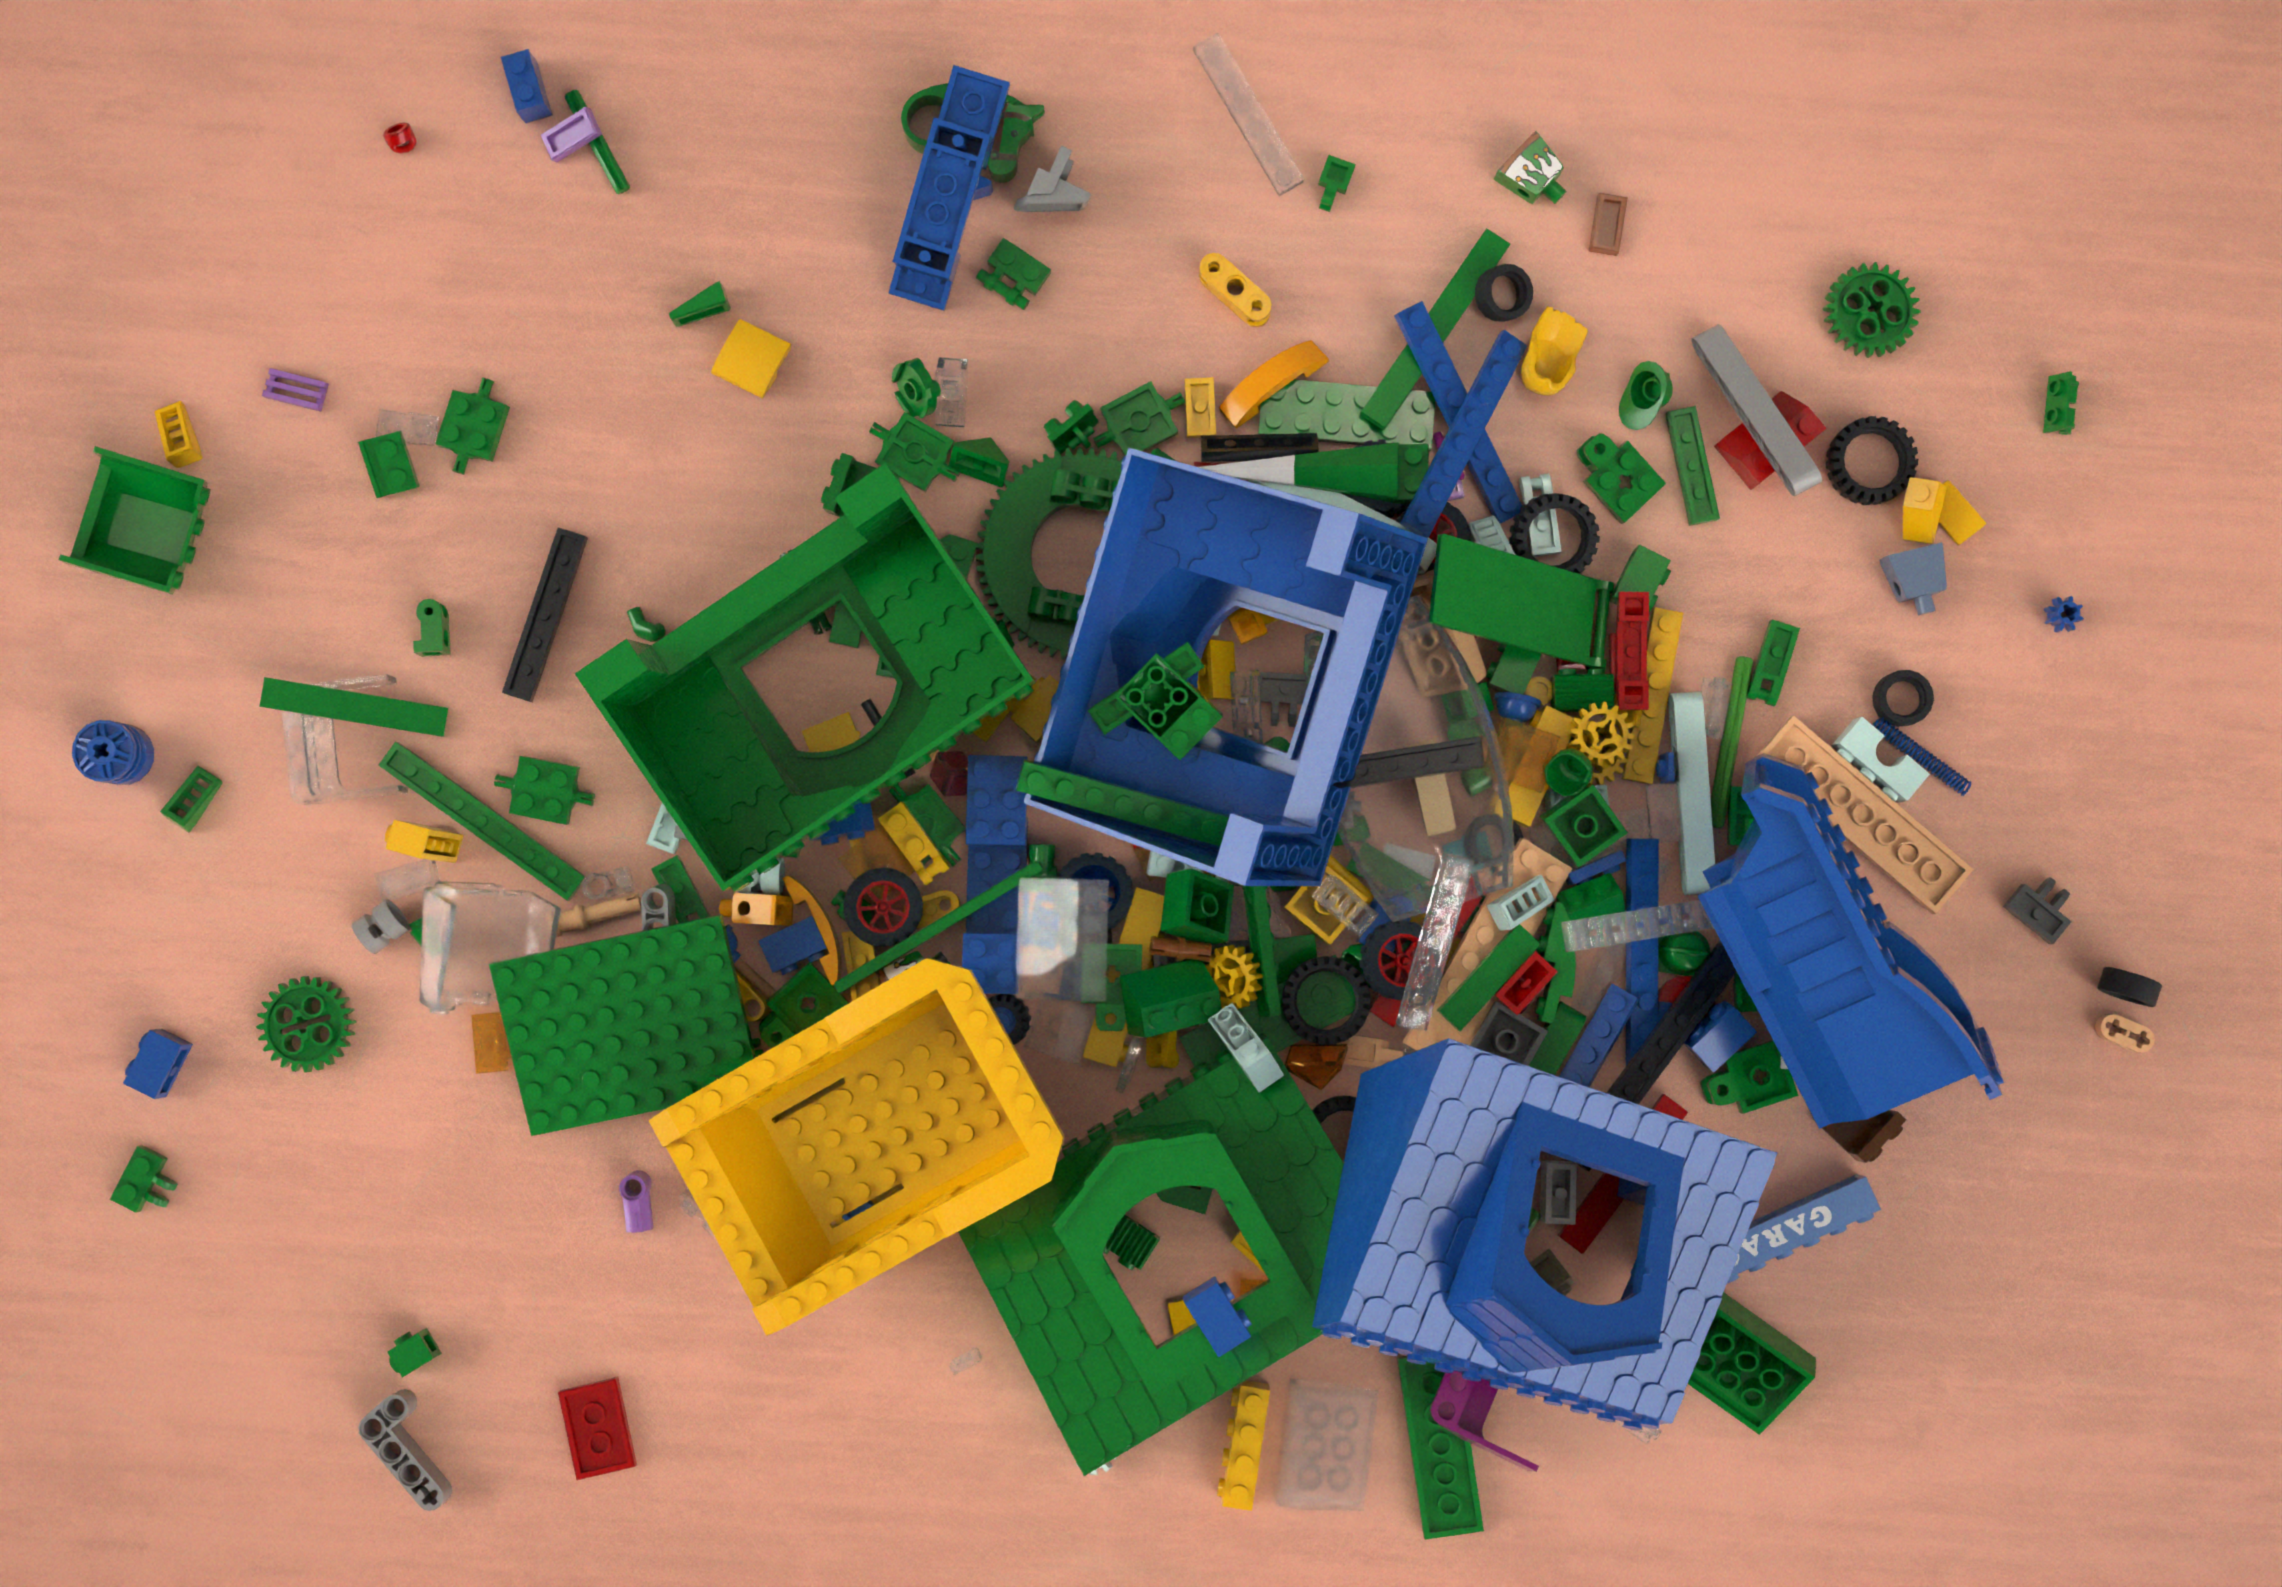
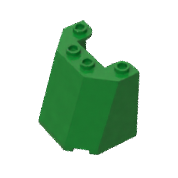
[58,446,211,595]

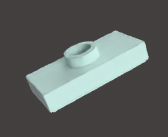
[646,803,681,854]

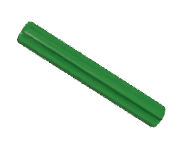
[565,90,630,194]

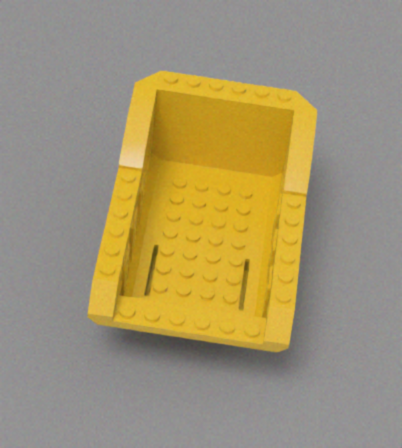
[648,958,1064,1336]

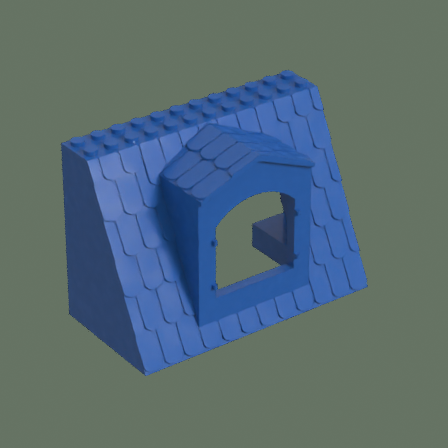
[1024,447,1428,886]
[1312,1038,1777,1430]

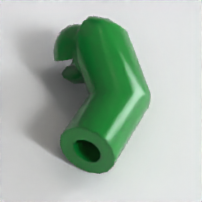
[627,607,666,642]

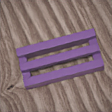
[262,368,329,412]

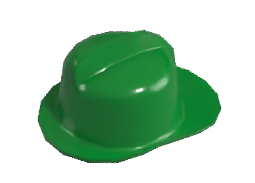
[1619,361,1673,430]
[1658,926,1710,976]

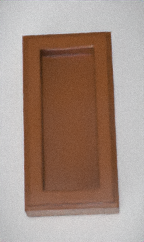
[1589,193,1628,256]

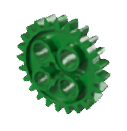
[1823,262,1921,358]
[256,976,356,1073]

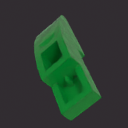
[1535,902,1576,1024]

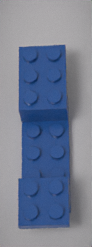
[888,65,1010,311]
[962,755,1028,994]

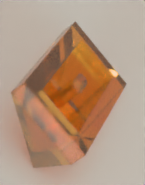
[1285,1044,1348,1090]

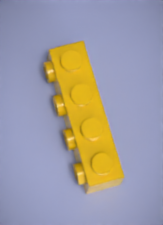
[1217,1380,1270,1511]

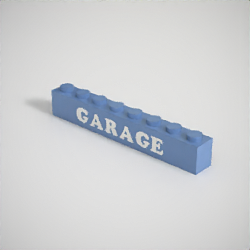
[1727,1174,1881,1283]

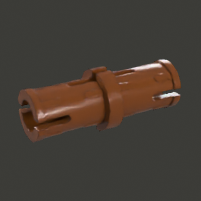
[1149,936,1212,962]

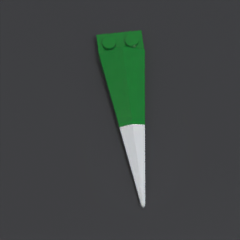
[1199,442,1429,504]

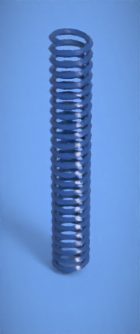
[1872,717,1971,796]

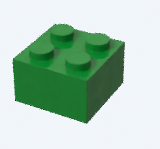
[1540,783,1628,867]
[1161,868,1234,945]

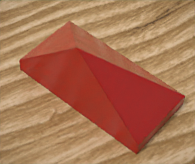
[1495,951,1558,1016]

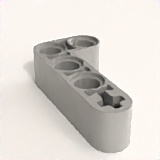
[358,1389,452,1511]

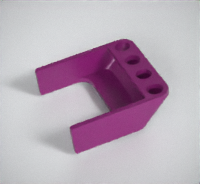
[1430,1371,1539,1472]

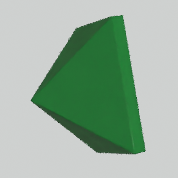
[949,437,1010,488]

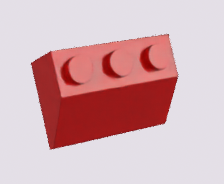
[1714,391,1827,490]

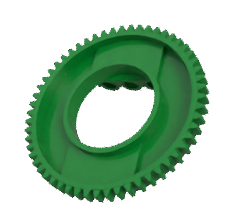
[976,447,1124,660]

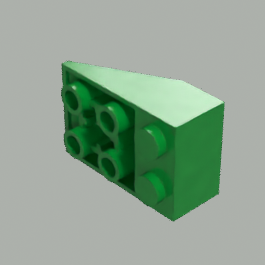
[1114,653,1223,760]

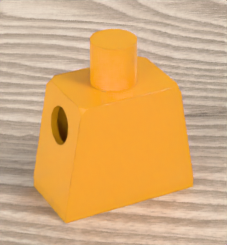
[719,893,794,926]

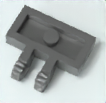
[1255,672,1311,727]
[2003,877,2072,944]

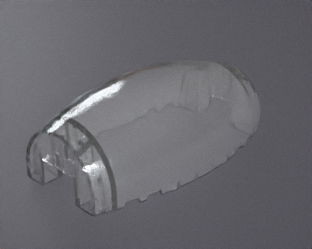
[1303,595,1514,922]

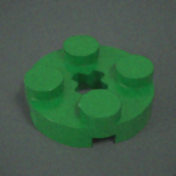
[892,358,941,419]

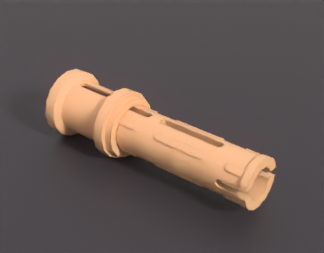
[550,892,641,937]

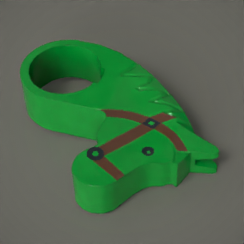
[901,83,1045,183]

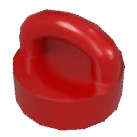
[383,122,417,154]

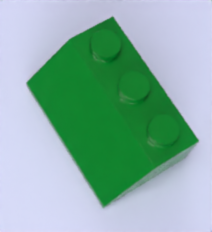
[1119,959,1222,1038]

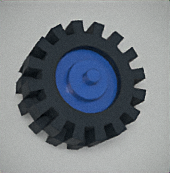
[988,994,1031,1045]

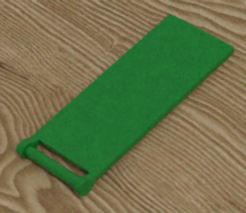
[1429,534,1614,669]

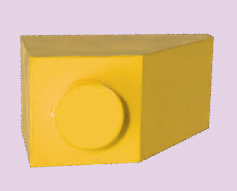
[1903,477,1947,545]

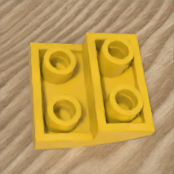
[711,319,791,399]

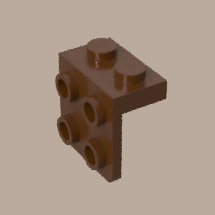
[1822,1110,1906,1163]

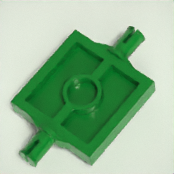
[435,377,510,475]
[1093,381,1185,456]
[869,412,960,493]
[494,756,595,825]
[888,784,966,867]

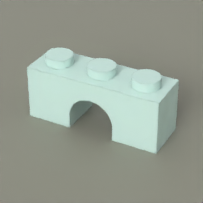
[1831,717,1930,803]

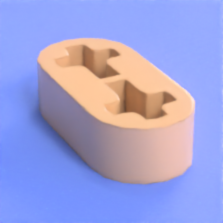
[2095,1014,2155,1053]

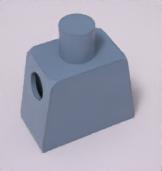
[1879,542,1947,615]

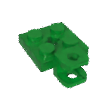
[1577,433,1666,524]
[1081,943,1142,1031]
[759,961,850,1049]
[1700,1040,1798,1114]

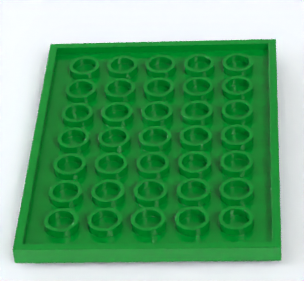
[489,914,756,1136]

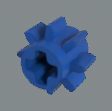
[2044,596,2084,633]

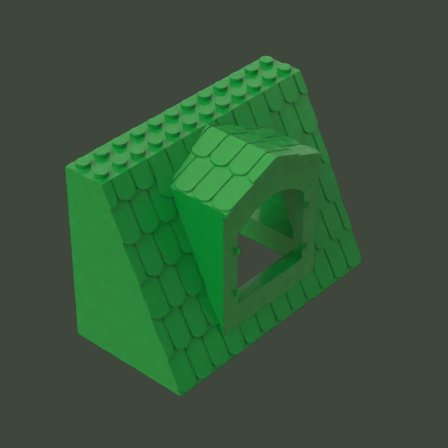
[575,462,1036,892]
[958,1031,1344,1476]

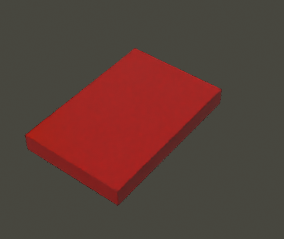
[558,1377,637,1480]

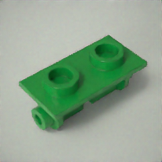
[2043,371,2079,435]

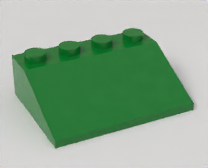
[1688,1292,1816,1435]

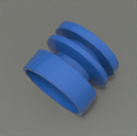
[72,720,154,785]

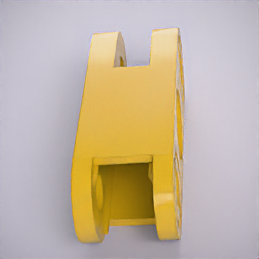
[1199,253,1272,327]

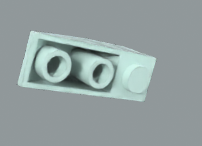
[1207,1003,1284,1092]

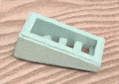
[1468,516,1515,555]
[1487,875,1555,931]

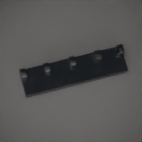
[1201,433,1319,462]

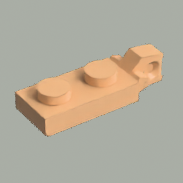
[1320,1035,1404,1068]

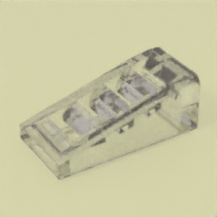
[1311,874,1379,937]

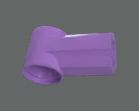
[619,1170,654,1233]

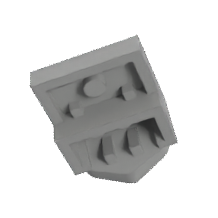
[1014,146,1091,212]

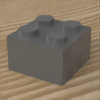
[1470,1001,1548,1066]

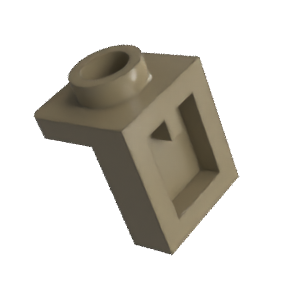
[1530,1249,1574,1296]

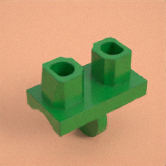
[1044,400,1099,454]

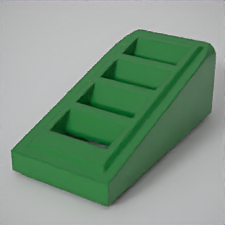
[669,281,731,327]
[160,766,223,833]

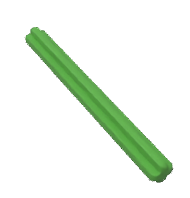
[1711,656,1753,828]

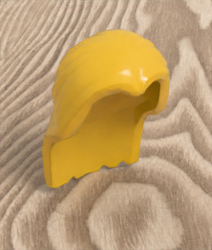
[1521,306,1588,396]

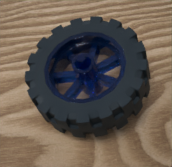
[1053,853,1134,934]

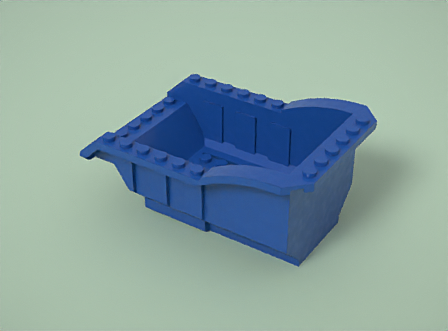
[1697,753,2004,1129]

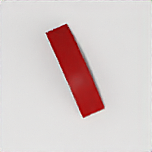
[1616,592,1649,710]

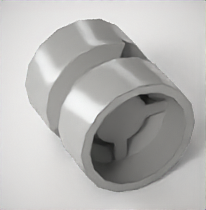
[352,899,410,954]

